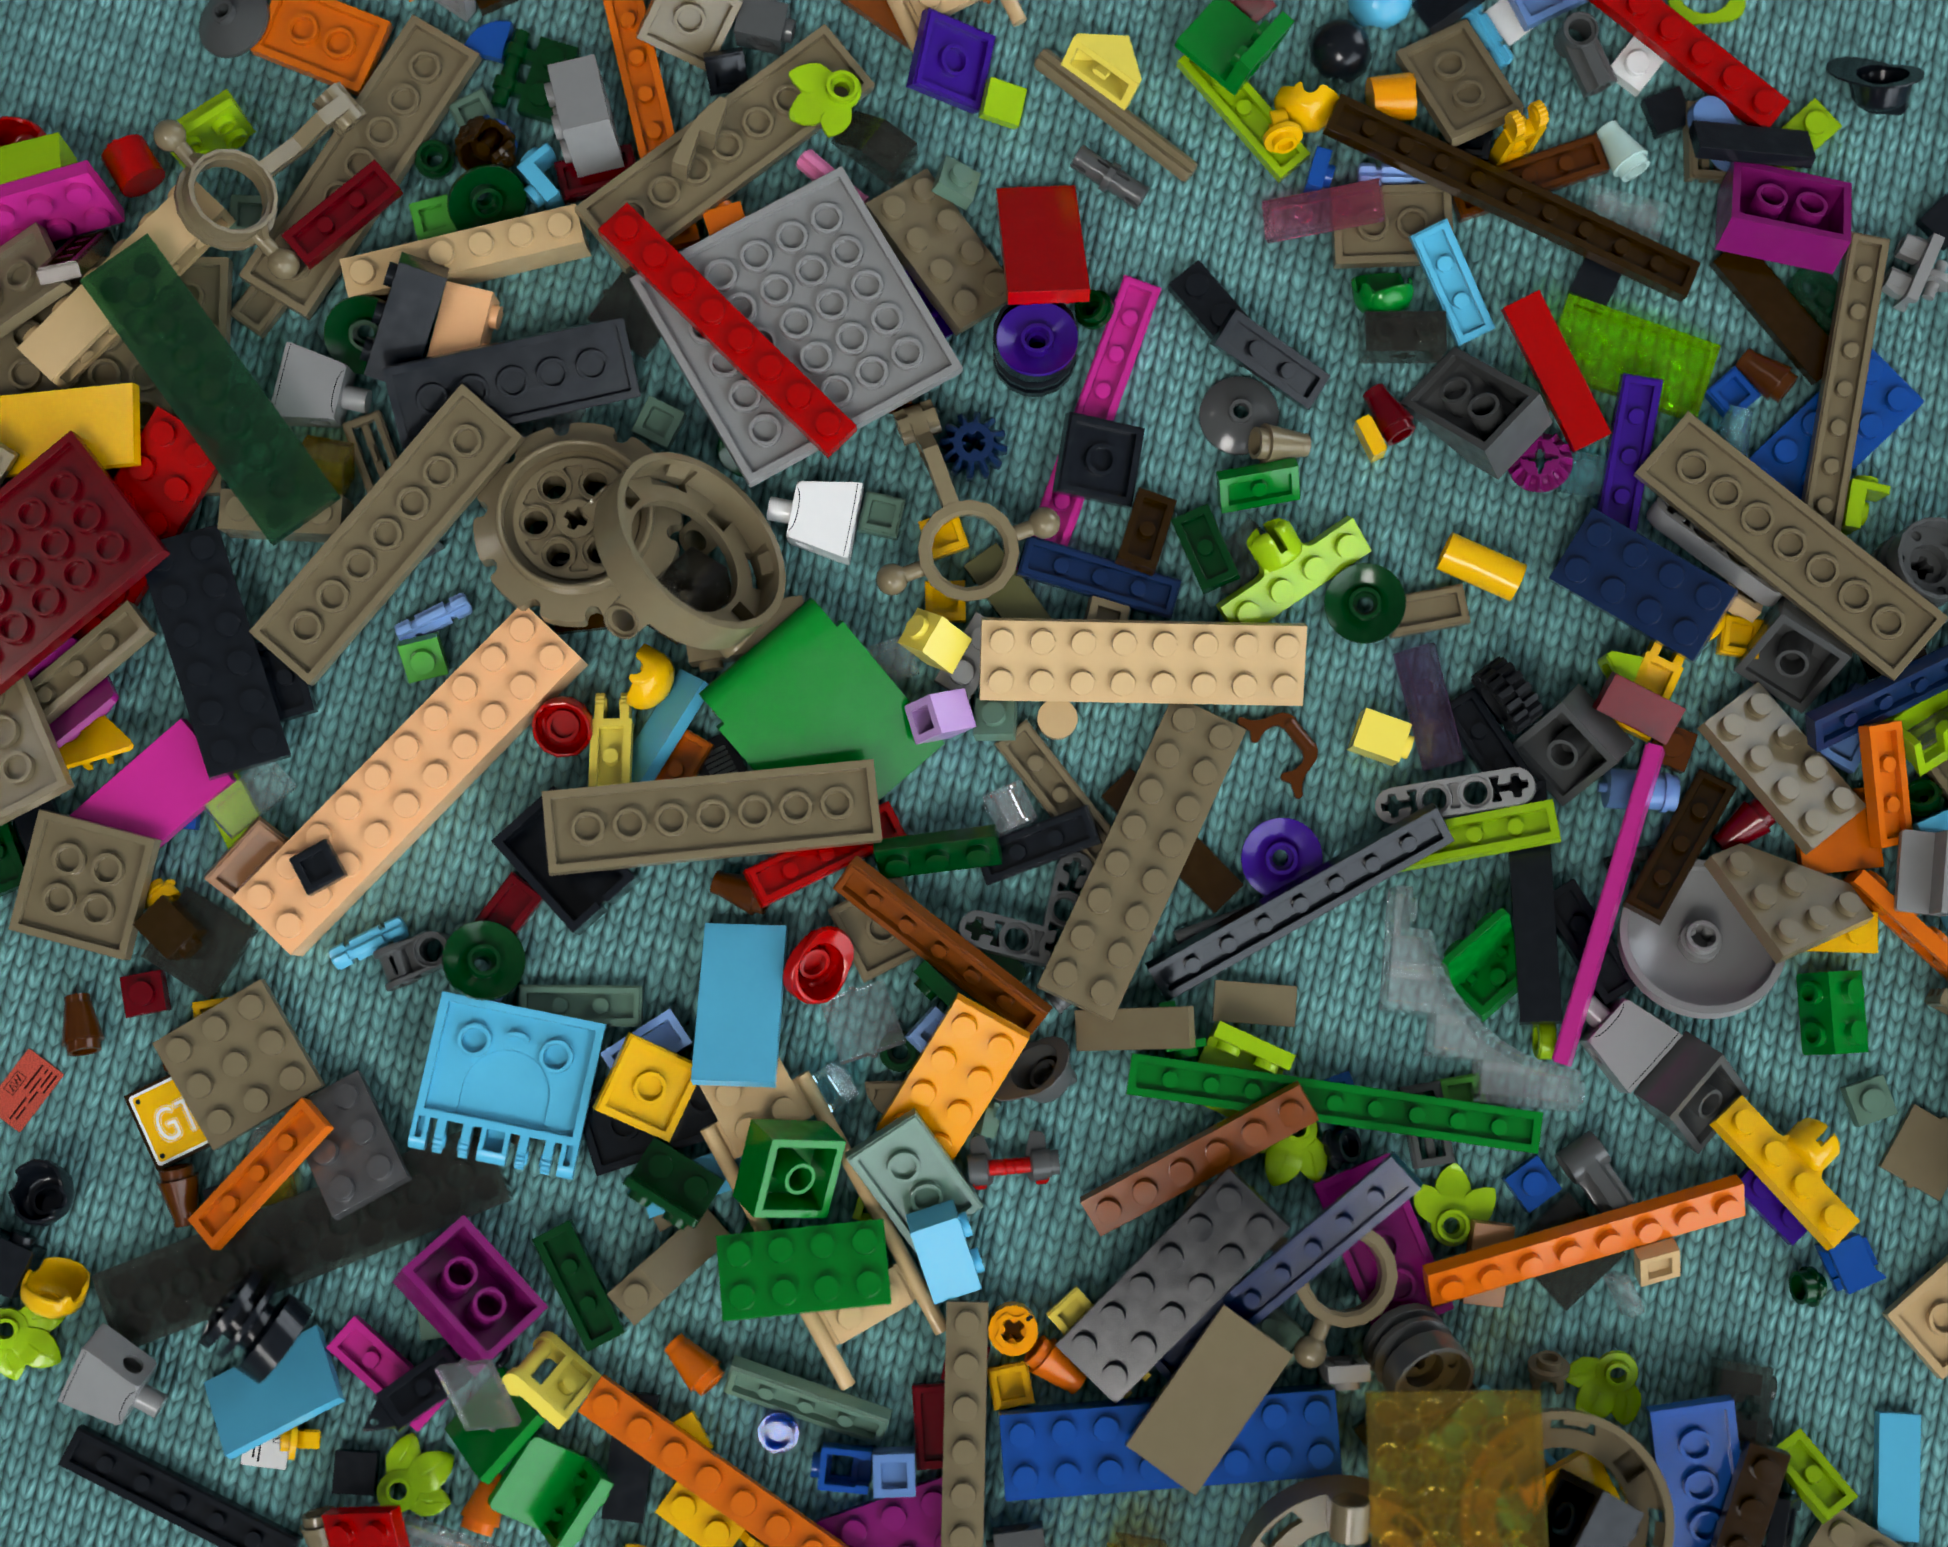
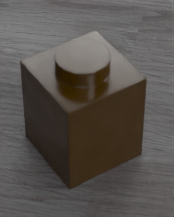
[132,895,209,961]

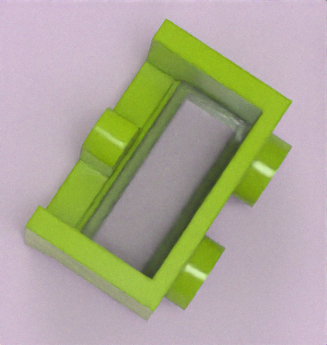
[1883,689,1948,777]

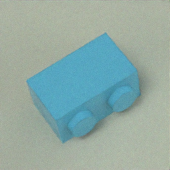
[906,1199,985,1305]

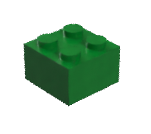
[732,1119,846,1218]

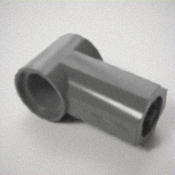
[1553,11,1617,98]
[1554,1131,1634,1214]

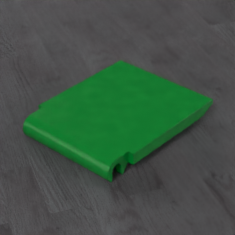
[699,597,945,801]

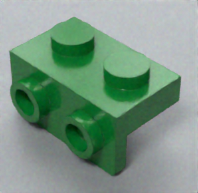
[1796,970,1869,1055]

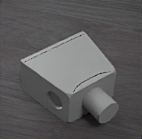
[268,341,372,428]
[1579,995,1683,1094]
[58,1323,168,1425]

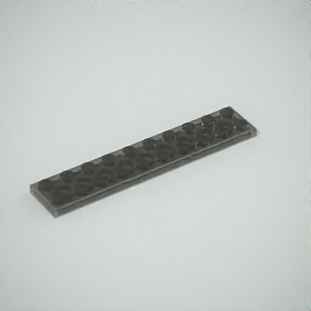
[91,1127,513,1347]

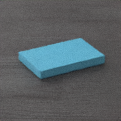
[204,1325,345,1460]

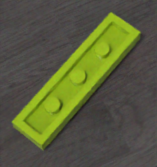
[1176,55,1311,183]
[1398,799,1561,873]

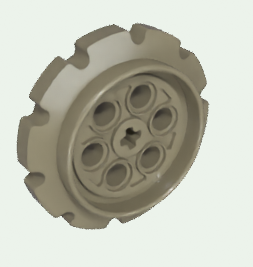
[473,422,684,627]

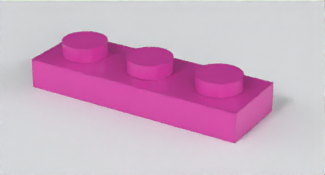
[326,1314,449,1432]

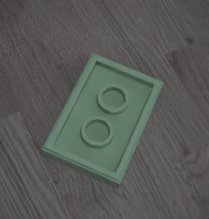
[845,1108,984,1251]

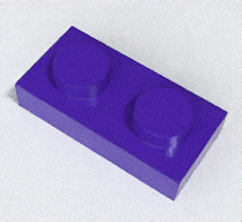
[1738,1166,1808,1246]

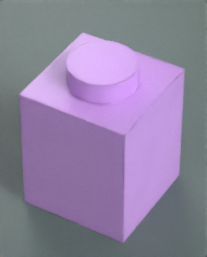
[904,688,977,745]

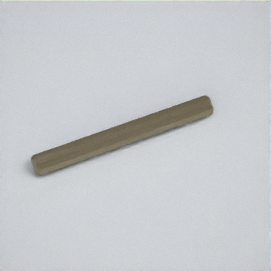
[1034,48,1197,182]

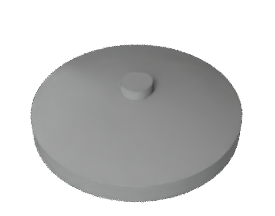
[1617,860,1786,1019]

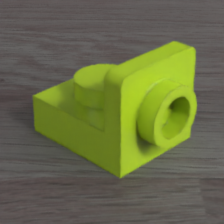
[1841,475,1891,536]

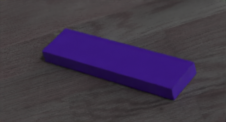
[1596,373,1663,532]

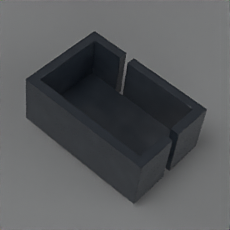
[491,786,641,935]

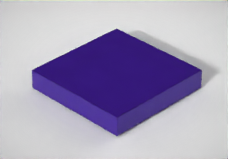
[906,8,996,114]

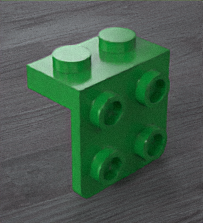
[1442,908,1517,1022]
[488,1434,614,1547]

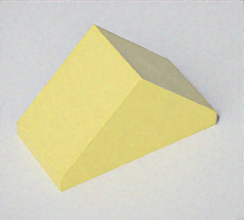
[1061,33,1142,111]

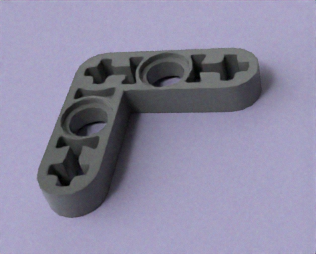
[957,852,1093,967]

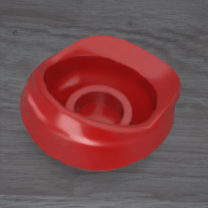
[783,926,854,1004]

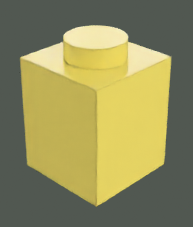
[897,608,972,674]
[1347,708,1415,766]

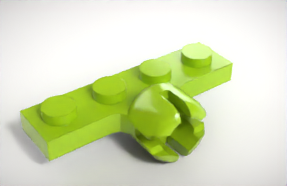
[1216,516,1372,623]

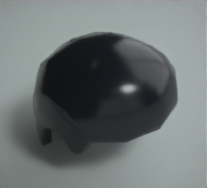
[1309,19,1371,83]
[8,1159,75,1227]

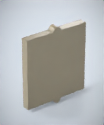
[1878,1104,1948,1201]

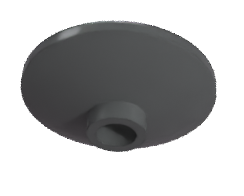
[199,0,270,58]
[1199,376,1279,455]

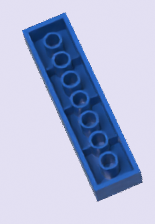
[999,1383,1342,1501]

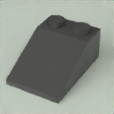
[1400,347,1553,480]

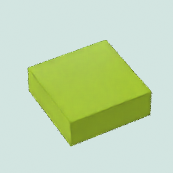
[978,77,1027,130]

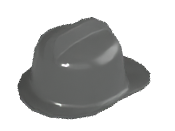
[992,1036,1077,1103]

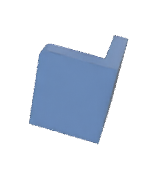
[872,1446,916,1498]

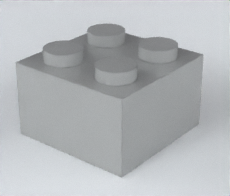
[544,54,625,178]

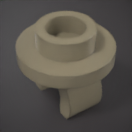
[1527,1350,1570,1394]

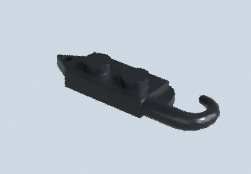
[363,1343,513,1432]

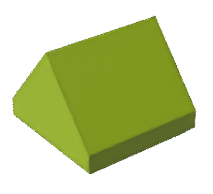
[1597,651,1643,682]

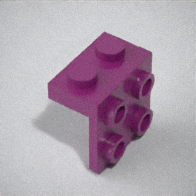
[27,635,119,748]

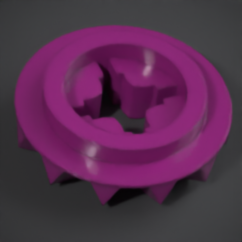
[1508,433,1573,493]

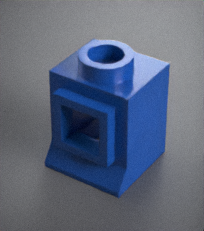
[1814,1231,1886,1295]
[811,1442,873,1495]

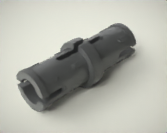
[1070,145,1150,210]

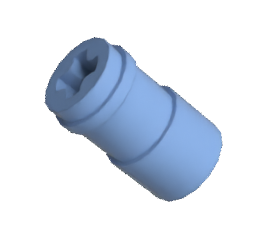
[1597,768,1680,813]

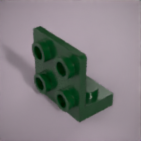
[622,1136,725,1230]

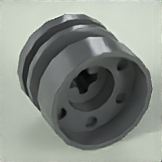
[1871,517,1948,608]
[1362,1303,1475,1419]

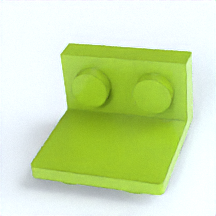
[170,89,256,168]
[1197,1021,1296,1117]

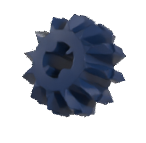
[939,411,1008,481]

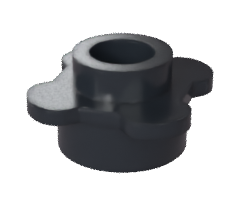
[1322,1125,1361,1170]

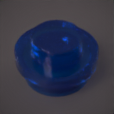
[757,1411,799,1453]

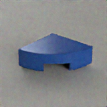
[465,21,514,64]

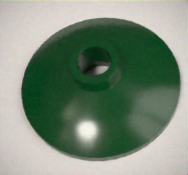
[447,164,527,231]
[324,295,384,375]
[1324,563,1406,644]
[442,921,526,1001]

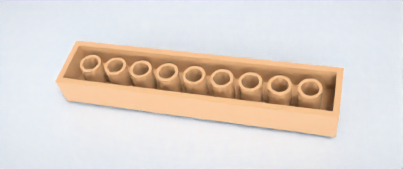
[232,608,588,957]

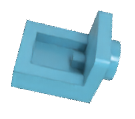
[516,143,565,210]

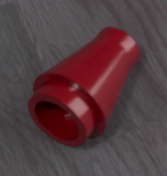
[1363,383,1416,446]
[1712,797,1776,851]

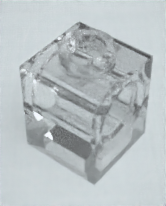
[982,779,1037,837]

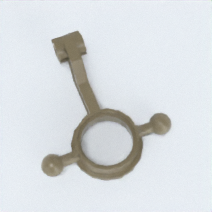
[153,82,367,280]
[876,399,1061,602]
[1184,1184,1398,1369]

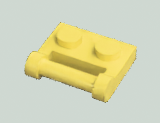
[502,1331,602,1430]

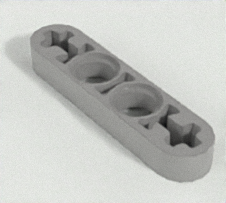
[1646,497,1783,607]
[1375,767,1536,825]

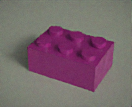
[1715,162,1852,274]
[393,1215,549,1375]

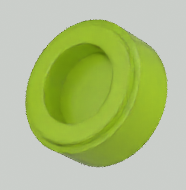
[1532,1024,1557,1060]

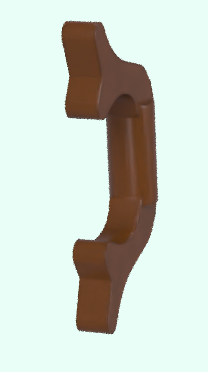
[1237,713,1318,799]

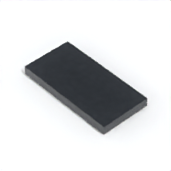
[583,1058,718,1176]

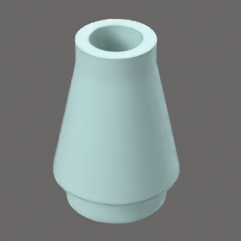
[1597,120,1650,182]

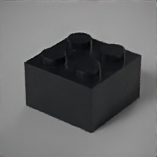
[1522,1468,1644,1547]

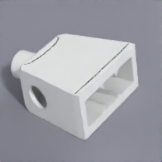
[767,481,864,565]

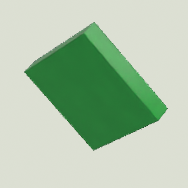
[444,1367,546,1485]

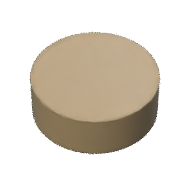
[1037,702,1078,740]

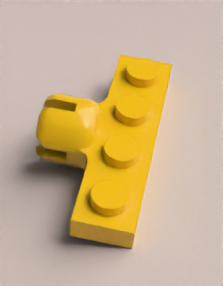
[1709,1095,1860,1251]

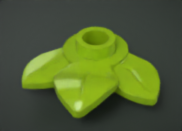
[788,63,862,138]
[1259,1122,1328,1186]
[1413,1163,1496,1247]
[0,1306,66,1380]
[1565,1350,1642,1426]
[377,1433,454,1517]

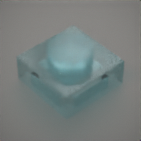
[1558,450,1606,498]
[812,1060,859,1112]

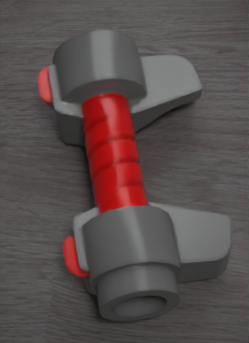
[967,1130,1060,1190]

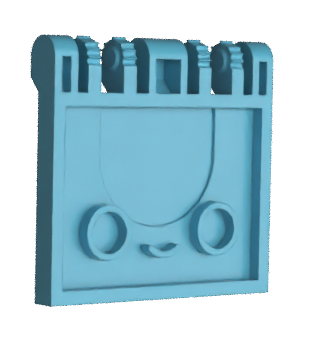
[408,991,607,1180]

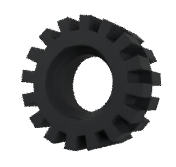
[1471,656,1544,735]

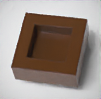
[1648,727,1698,774]

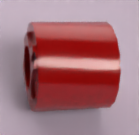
[101,134,166,198]

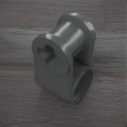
[373,931,451,992]

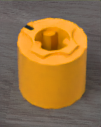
[1365,72,1418,122]
[988,1301,1038,1356]

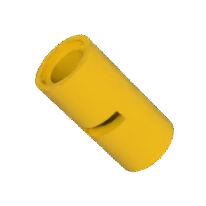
[1435,532,1527,601]

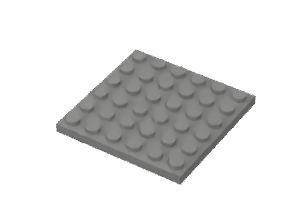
[629,166,963,488]

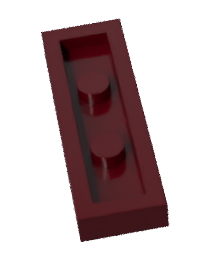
[281,159,403,270]

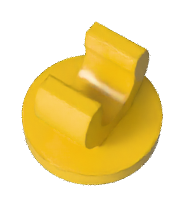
[1263,108,1303,154]
[279,1426,321,1460]

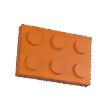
[250,0,394,96]

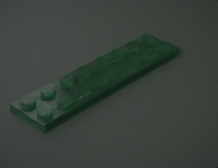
[80,234,342,546]

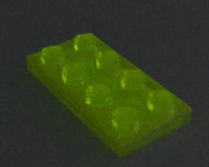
[1557,294,1721,419]

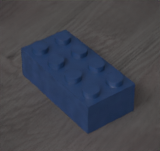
[1549,508,1738,664]

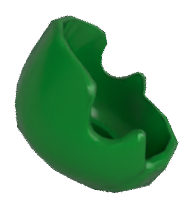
[1351,273,1414,318]

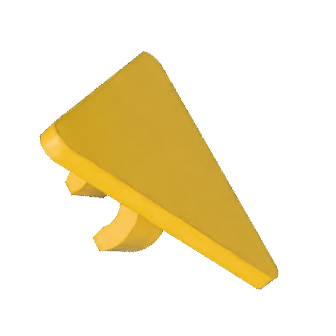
[59,715,134,771]

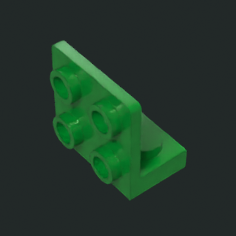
[1175,0,1294,96]

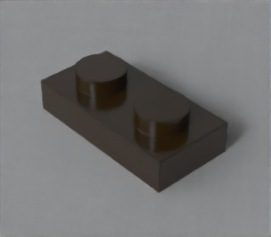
[1114,487,1177,576]

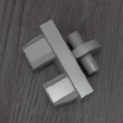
[1882,233,1948,312]

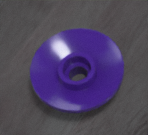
[996,303,1078,376]
[1241,818,1323,896]

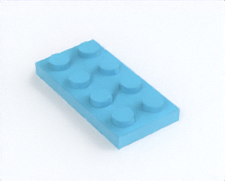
[691,923,788,1088]

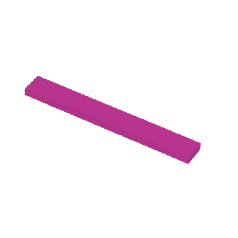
[1016,275,1162,570]
[1552,743,1665,1067]

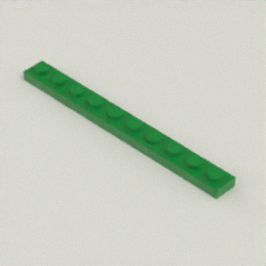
[1125,1053,1543,1154]

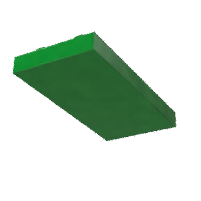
[716,1219,891,1322]

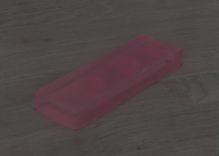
[1262,178,1386,243]

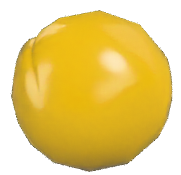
[1274,81,1338,133]
[626,644,675,710]
[20,1257,91,1319]

